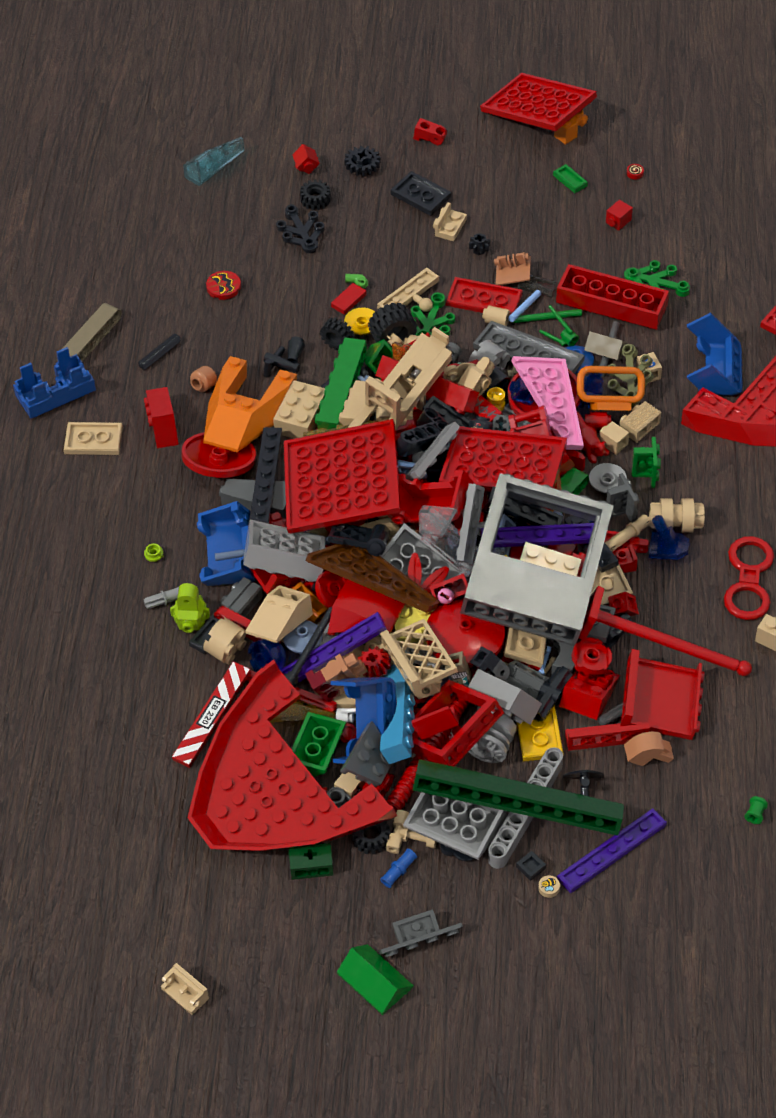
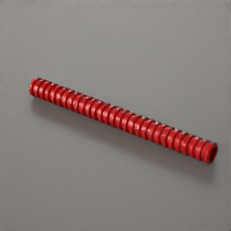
[386,668,478,812]

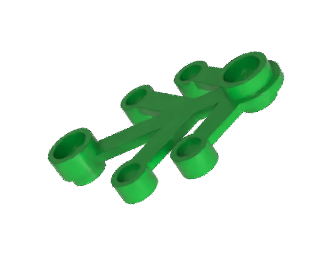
[624,260,690,297]
[411,292,455,336]

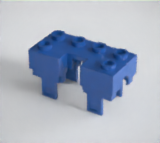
[13,347,96,418]

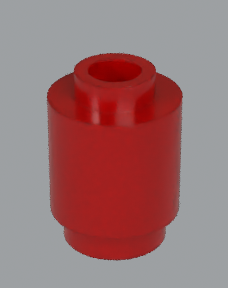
[585,411,611,430]

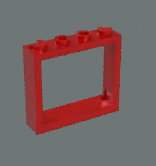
[412,680,504,767]

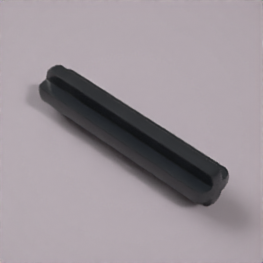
[138,333,181,370]

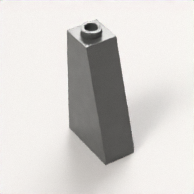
[219,479,286,519]

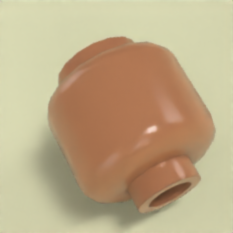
[190,366,217,392]

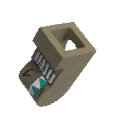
[445,651,473,687]

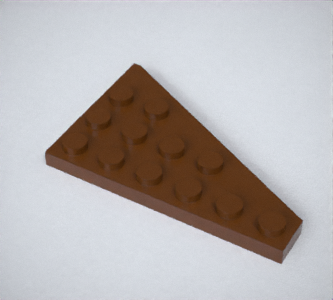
[305,544,441,613]

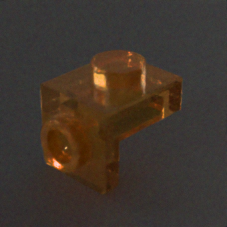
[392,342,412,361]

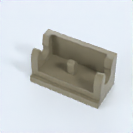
[584,331,628,360]

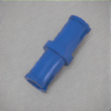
[380,848,417,888]

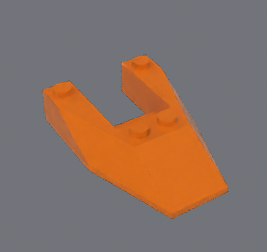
[203,356,297,452]

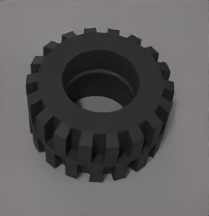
[368,303,417,350]

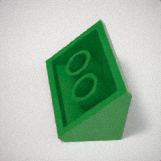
[292,712,346,777]
[337,944,413,1015]

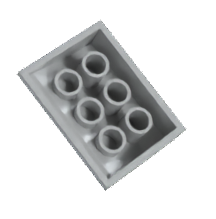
[243,520,325,582]
[380,523,466,596]
[403,792,507,860]

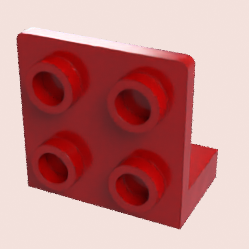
[249,568,304,594]

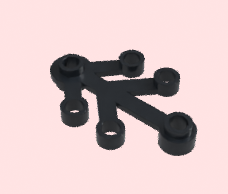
[276,204,325,253]

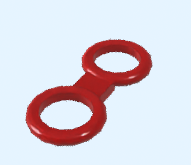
[724,536,774,620]

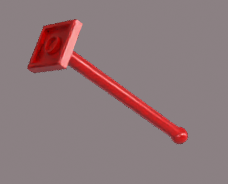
[579,586,752,676]

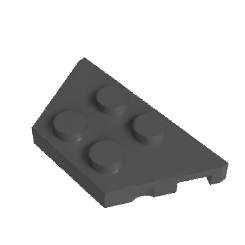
[340,721,393,787]

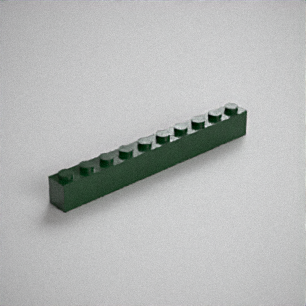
[413,759,624,836]

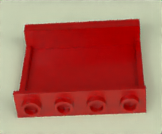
[621,649,704,740]

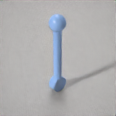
[537,646,551,675]

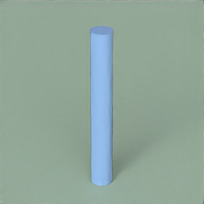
[508,290,541,322]

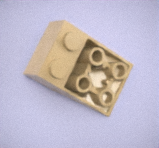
[245,585,313,643]

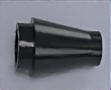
[287,336,305,364]

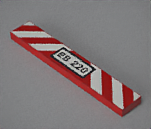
[172,661,251,768]

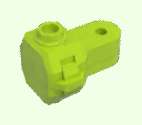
[170,583,210,633]

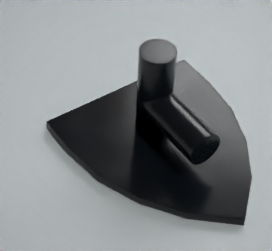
[563,770,605,796]

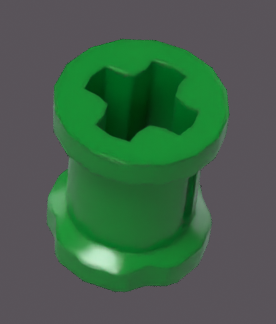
[744,796,768,824]

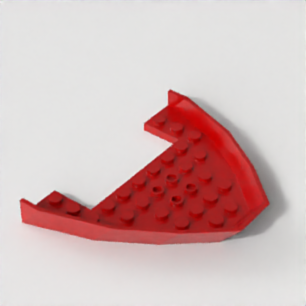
[681,306,776,447]
[187,660,397,851]

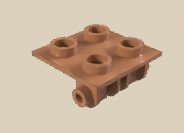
[494,252,531,285]

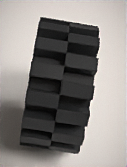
[300,179,331,210]
[320,317,354,351]
[352,820,390,855]

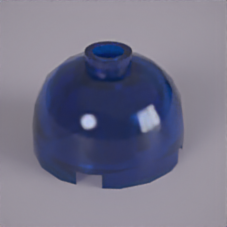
[248,639,286,672]

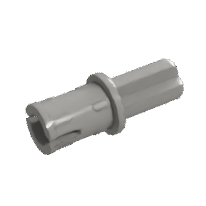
[144,587,179,609]

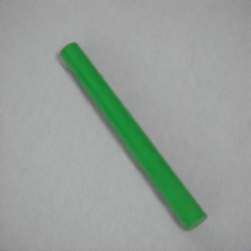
[512,309,582,323]

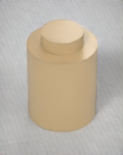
[482,306,510,326]

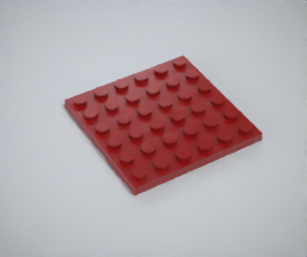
[284,419,401,534]

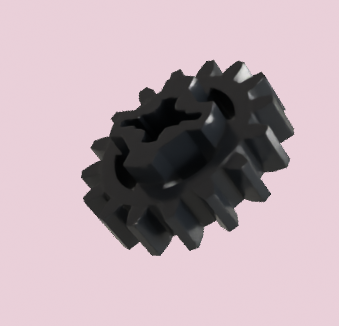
[344,146,381,176]

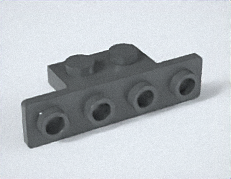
[378,909,463,957]

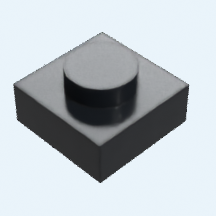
[516,851,546,881]

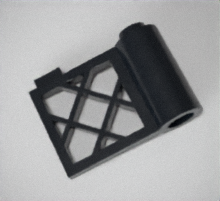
[328,524,390,556]

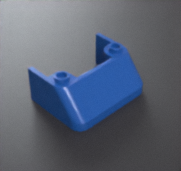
[687,313,742,396]
[331,677,396,764]

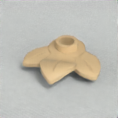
[443,363,476,383]

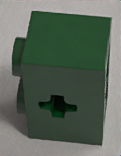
[288,843,333,880]

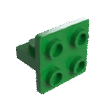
[631,437,661,488]

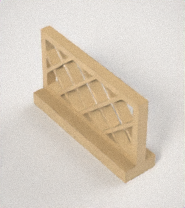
[380,619,458,696]

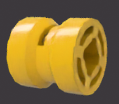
[487,387,505,411]

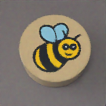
[538,875,560,898]

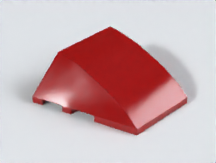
[328,579,405,635]

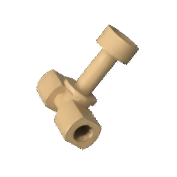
[386,810,437,854]

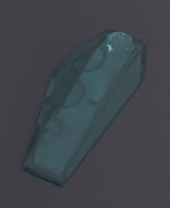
[183,137,244,186]

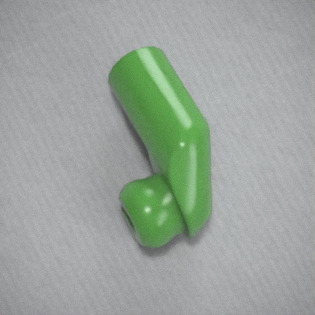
[345,274,368,289]

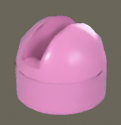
[438,588,454,604]

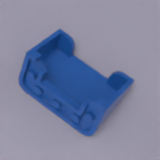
[197,501,258,586]

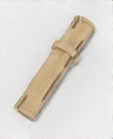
[605,515,651,552]

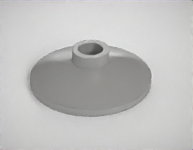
[589,463,627,493]

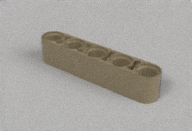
[57,303,122,362]

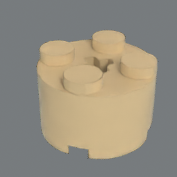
[203,617,247,665]

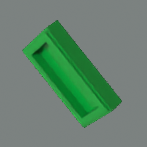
[553,164,588,193]

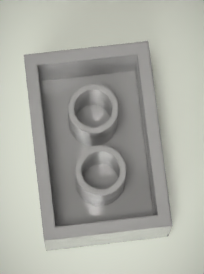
[468,669,542,725]

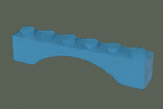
[380,664,415,764]

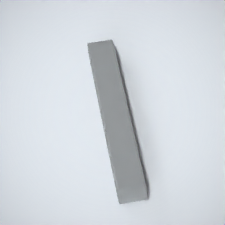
[488,747,563,869]

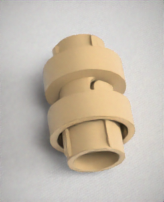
[649,498,705,533]

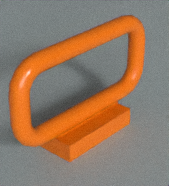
[577,366,645,411]

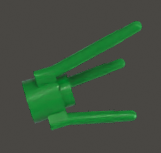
[539,305,579,347]

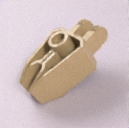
[458,357,495,397]

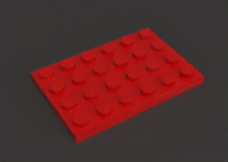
[480,73,597,131]
[439,427,567,492]

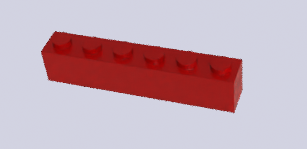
[375,355,480,414]

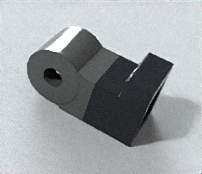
[470,646,510,681]

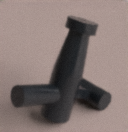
[263,346,300,377]

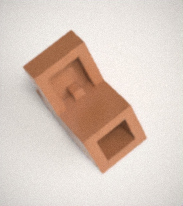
[624,732,674,766]

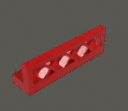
[565,723,650,751]

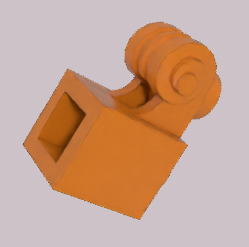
[554,110,588,145]

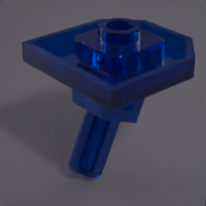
[649,515,690,560]

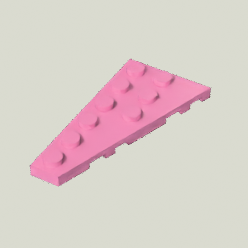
[511,356,584,450]

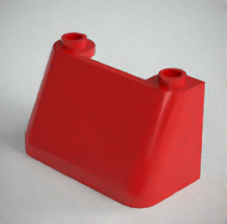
[388,470,475,524]

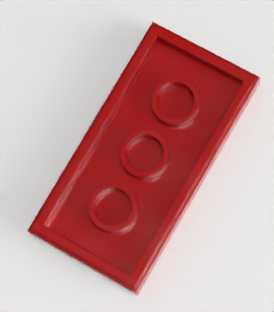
[446,277,523,315]

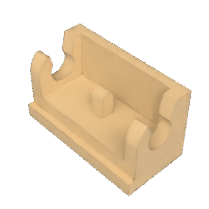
[161,963,209,1015]

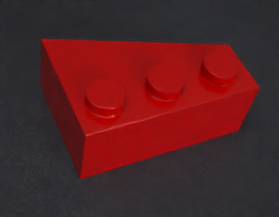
[144,387,179,449]

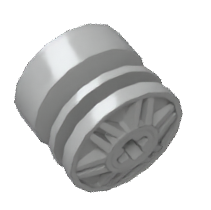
[468,711,516,763]

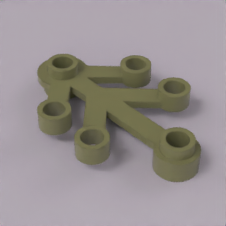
[607,344,654,406]

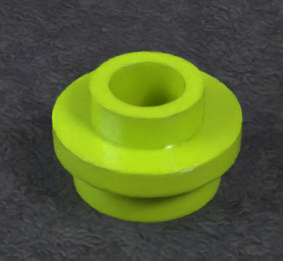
[144,543,163,562]

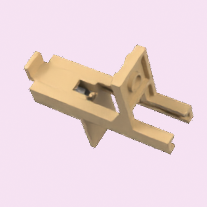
[348,327,452,430]

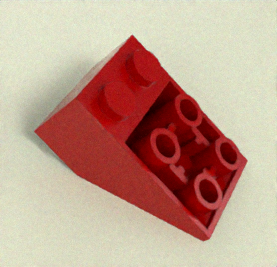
[559,669,620,720]

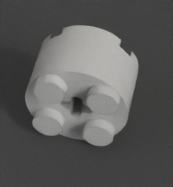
[469,340,511,373]

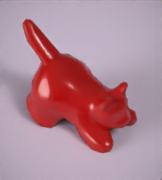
[577,412,610,464]

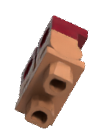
[305,652,368,702]

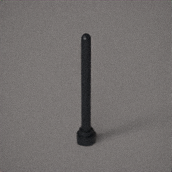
[284,606,332,688]

